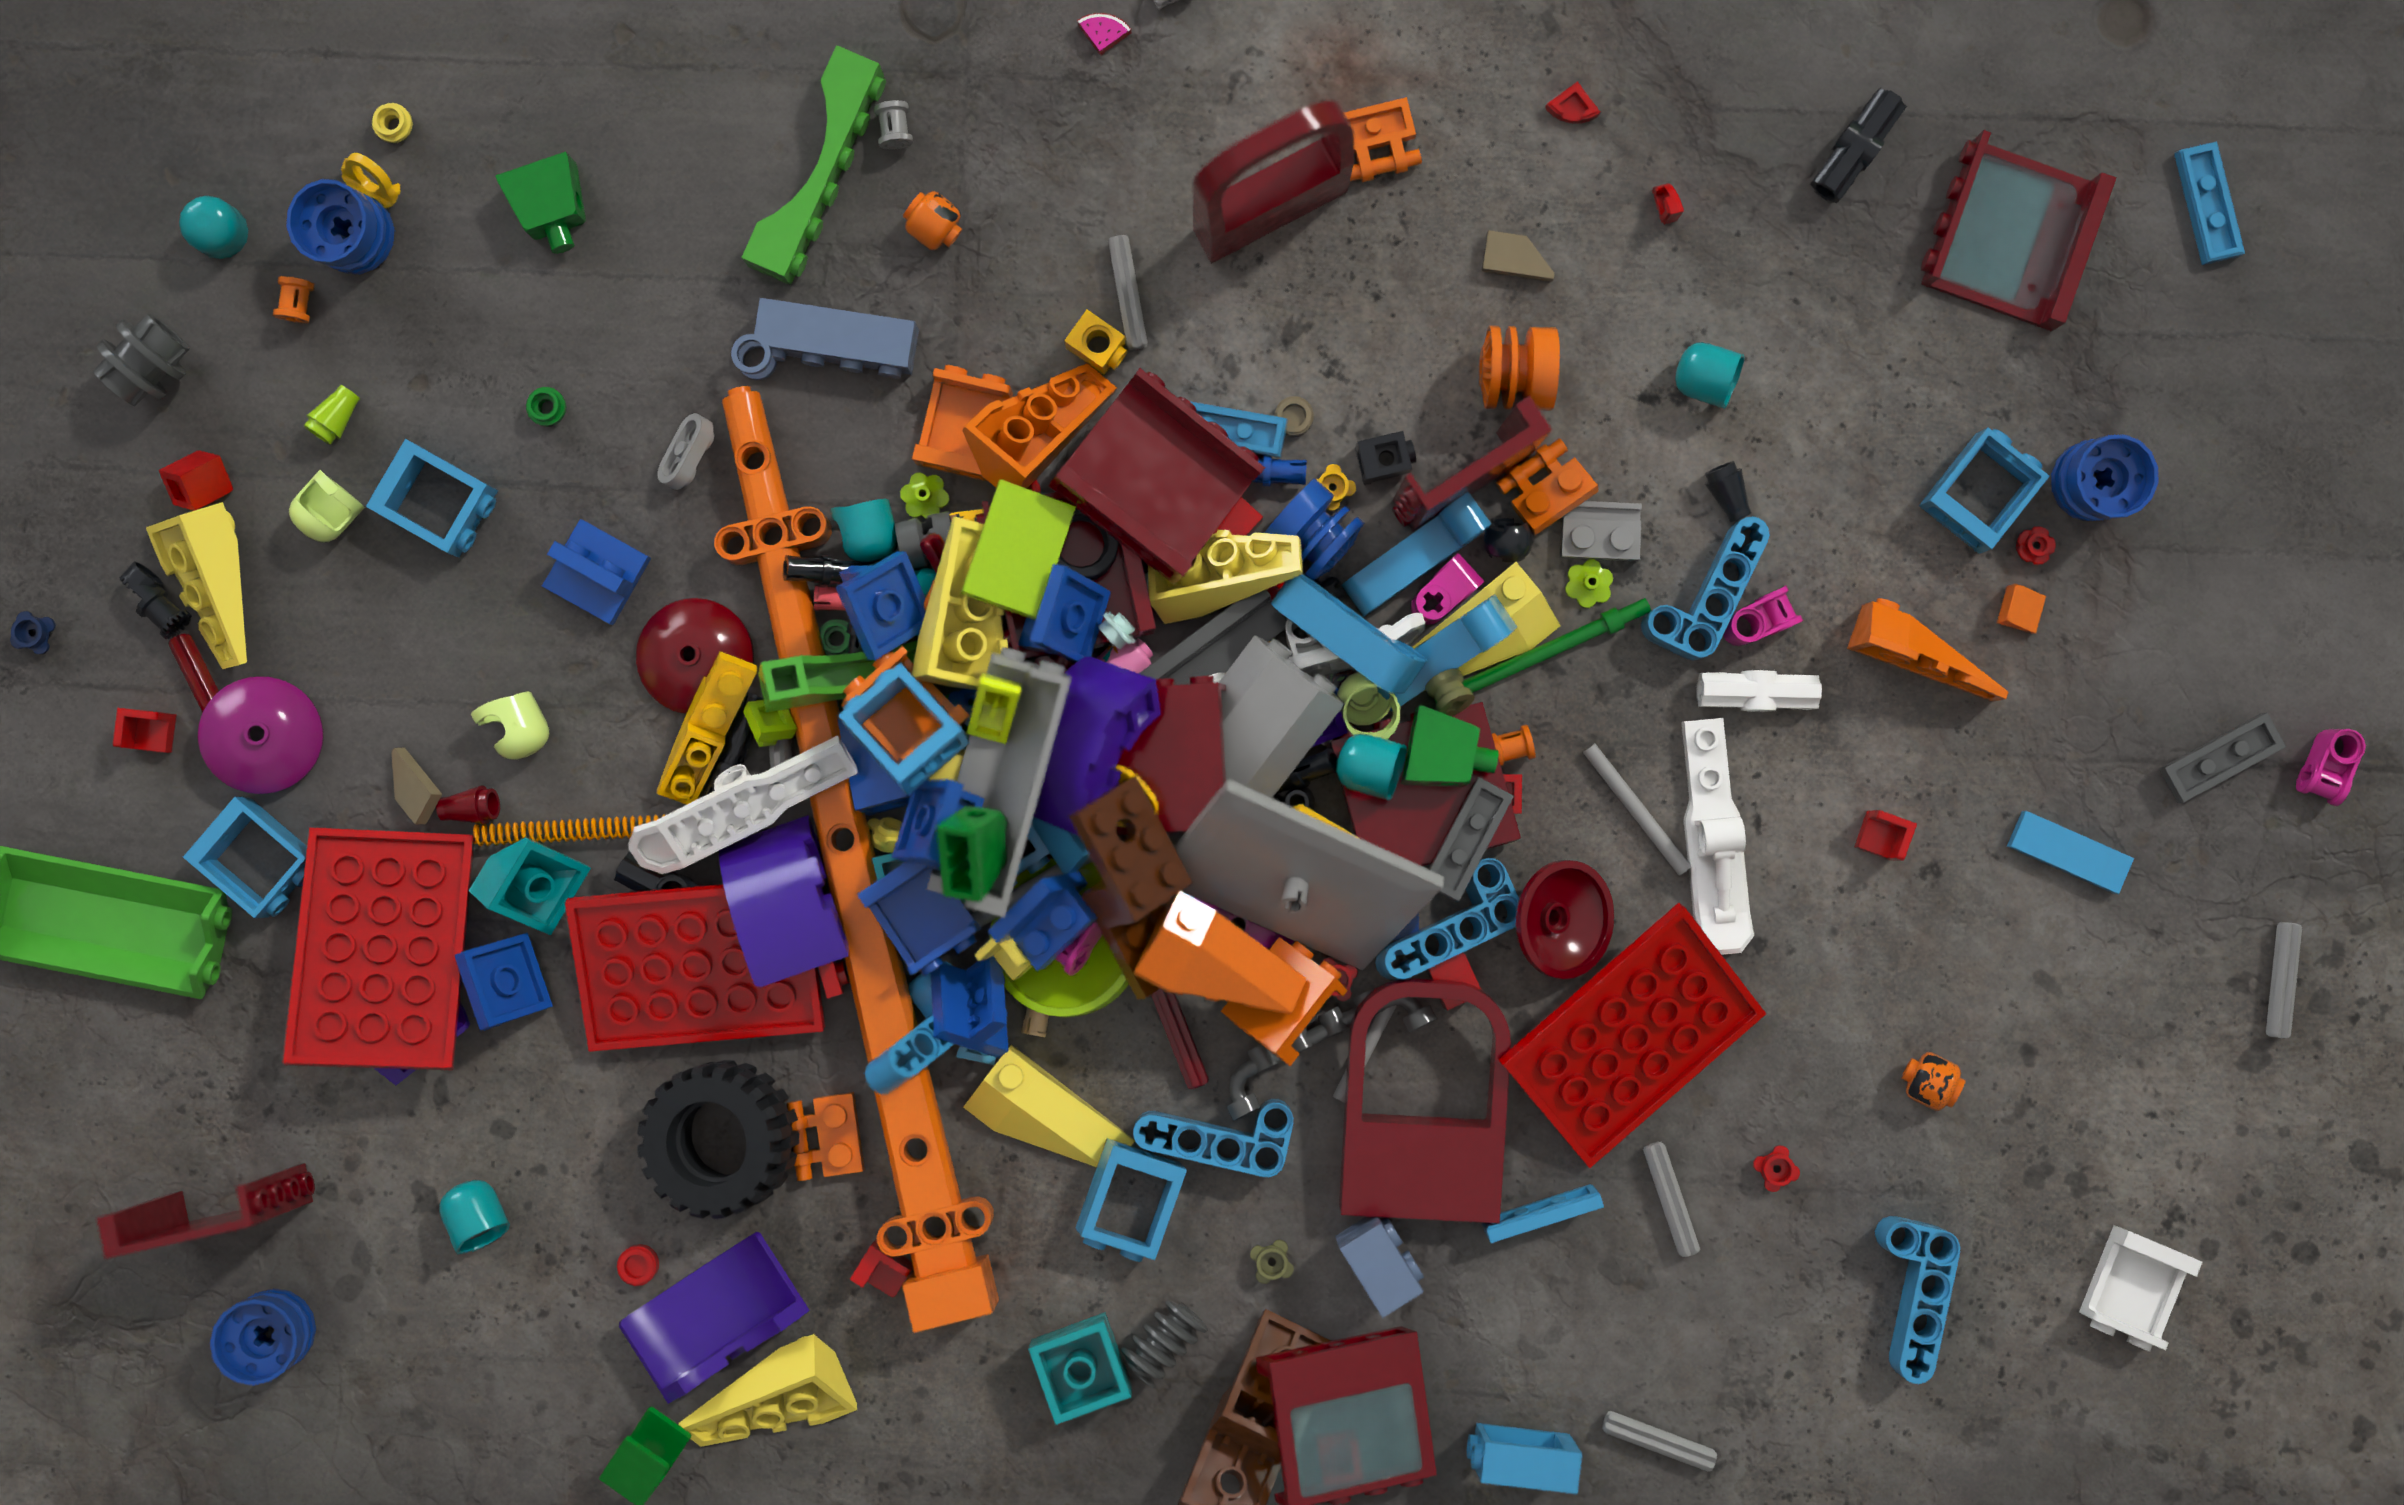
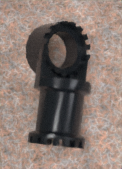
[119,561,192,639]

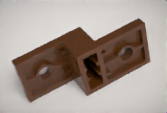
[1069,776,1192,1000]
[1177,1309,1331,1505]

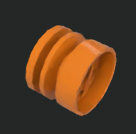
[1479,325,1560,411]

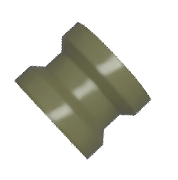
[1425,668,1475,716]

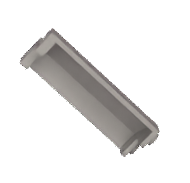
[1125,635,1344,847]
[927,647,1071,917]

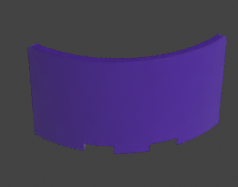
[1033,656,1161,836]
[719,815,849,987]
[619,1232,810,1404]

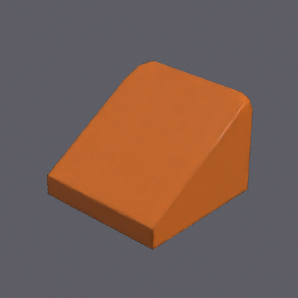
[1997,584,2046,634]

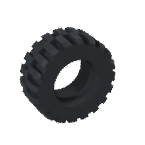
[637,1060,799,1219]

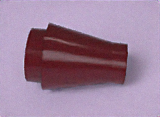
[436,785,500,824]

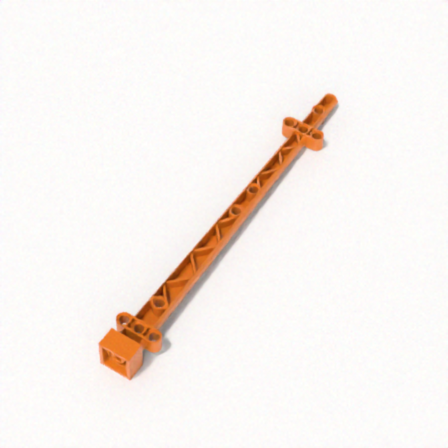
[714,386,999,1333]

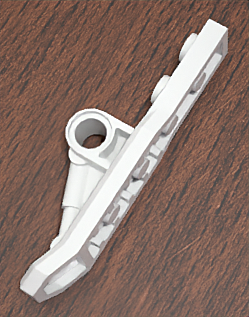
[1209,612,1425,683]
[1681,718,1754,955]
[628,735,858,874]

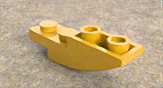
[657,651,757,805]

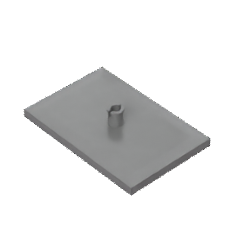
[1174,779,1444,970]

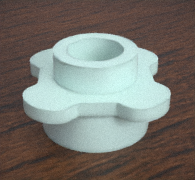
[1099,612,1136,649]

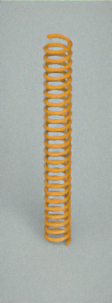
[473,814,665,846]

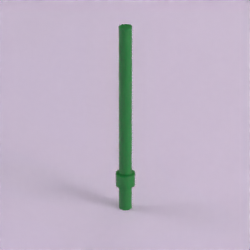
[1433,598,1651,704]

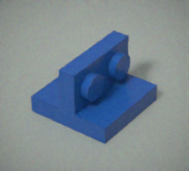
[542,519,651,625]
[836,551,926,660]
[1018,564,1111,664]
[891,779,985,871]
[987,871,1098,971]
[454,932,553,1031]
[931,956,1009,1058]

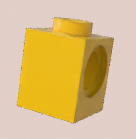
[1064,309,1128,375]

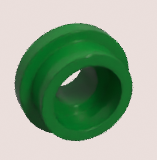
[526,387,566,426]
[819,619,850,655]

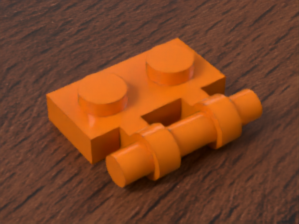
[1344,97,1422,182]
[1495,438,1599,536]
[786,1092,865,1181]

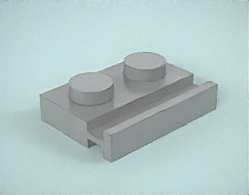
[1560,501,1642,562]

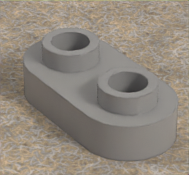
[658,413,714,490]

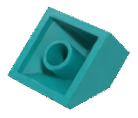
[469,837,591,935]

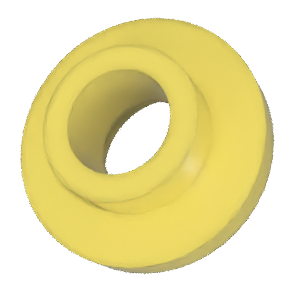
[372,103,413,143]

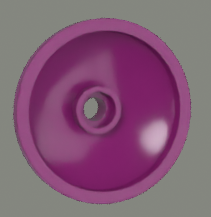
[198,677,324,794]

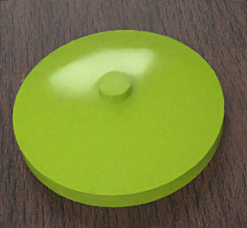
[990,859,1129,1017]

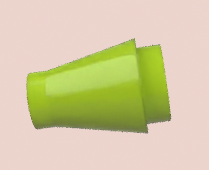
[304,385,360,445]

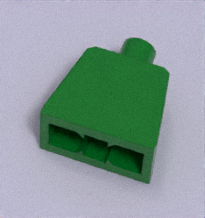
[495,151,586,254]
[1401,705,1499,787]
[937,806,1008,902]

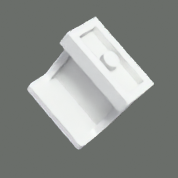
[2079,1225,2202,1351]

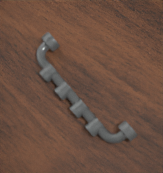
[1226,989,1437,1121]

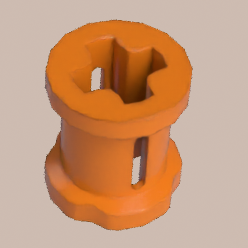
[273,276,315,323]
[1492,724,1536,766]

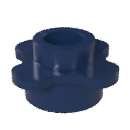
[10,611,56,655]

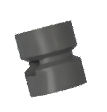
[895,511,951,570]

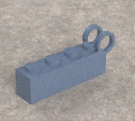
[731,298,919,380]

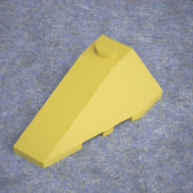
[146,502,247,670]
[911,517,1008,690]
[1412,562,1560,692]

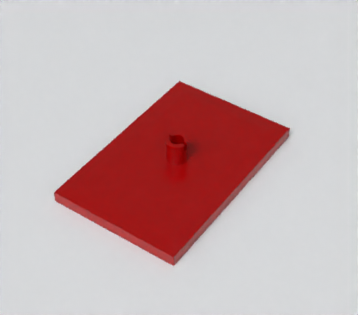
[283,827,474,1070]
[565,884,825,1052]
[1499,902,1766,1168]

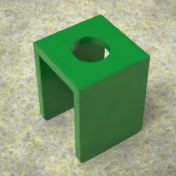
[599,1407,692,1505]

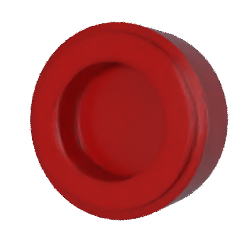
[617,1244,659,1286]

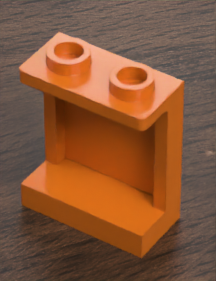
[912,365,1013,482]
[841,646,970,765]
[1220,937,1348,1066]

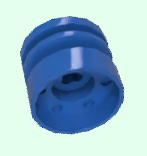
[286,179,395,274]
[2051,435,2158,521]
[1264,478,1365,581]
[210,1288,316,1385]

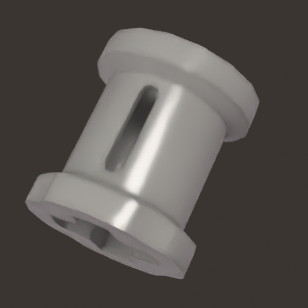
[874,100,914,149]

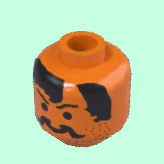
[903,191,963,250]
[1901,1052,1965,1111]

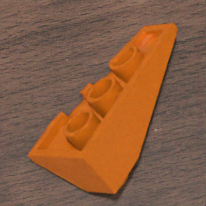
[962,363,1117,489]
[1847,598,2008,701]
[1133,891,1307,1014]

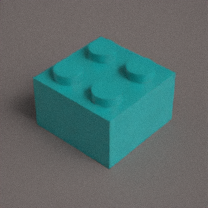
[1028,1312,1132,1425]

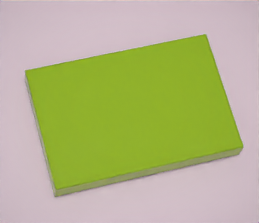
[960,479,1076,620]

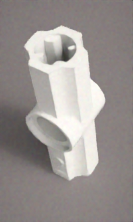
[1696,670,1822,712]

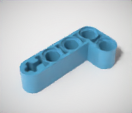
[1341,492,1492,617]
[1641,516,1770,660]
[1271,574,1427,694]
[1377,594,1517,712]
[1375,858,1519,980]
[865,961,953,1095]
[1133,1099,1293,1177]
[1875,1216,1960,1384]

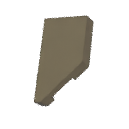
[1481,230,1555,282]
[391,748,442,825]

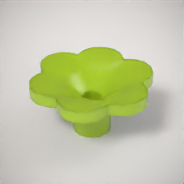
[900,472,949,519]
[1565,559,1613,608]

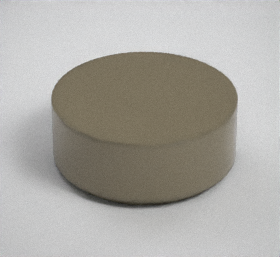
[1275,396,1314,437]

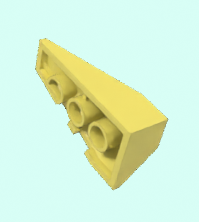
[1148,530,1303,624]
[963,1044,1135,1167]
[678,1334,857,1447]

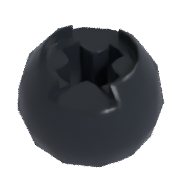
[1483,518,1533,562]

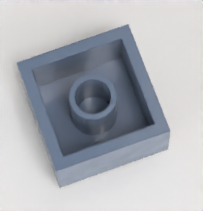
[1335,1216,1425,1318]

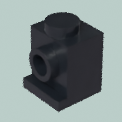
[1355,431,1417,485]

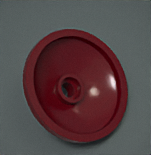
[636,598,754,714]
[1516,860,1614,979]

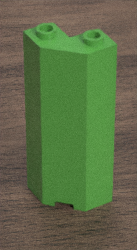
[0,846,232,1000]

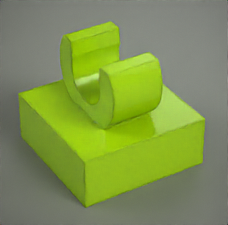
[743,700,797,747]

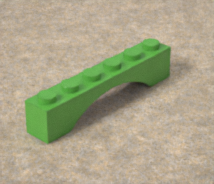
[741,45,886,285]
[758,641,917,713]

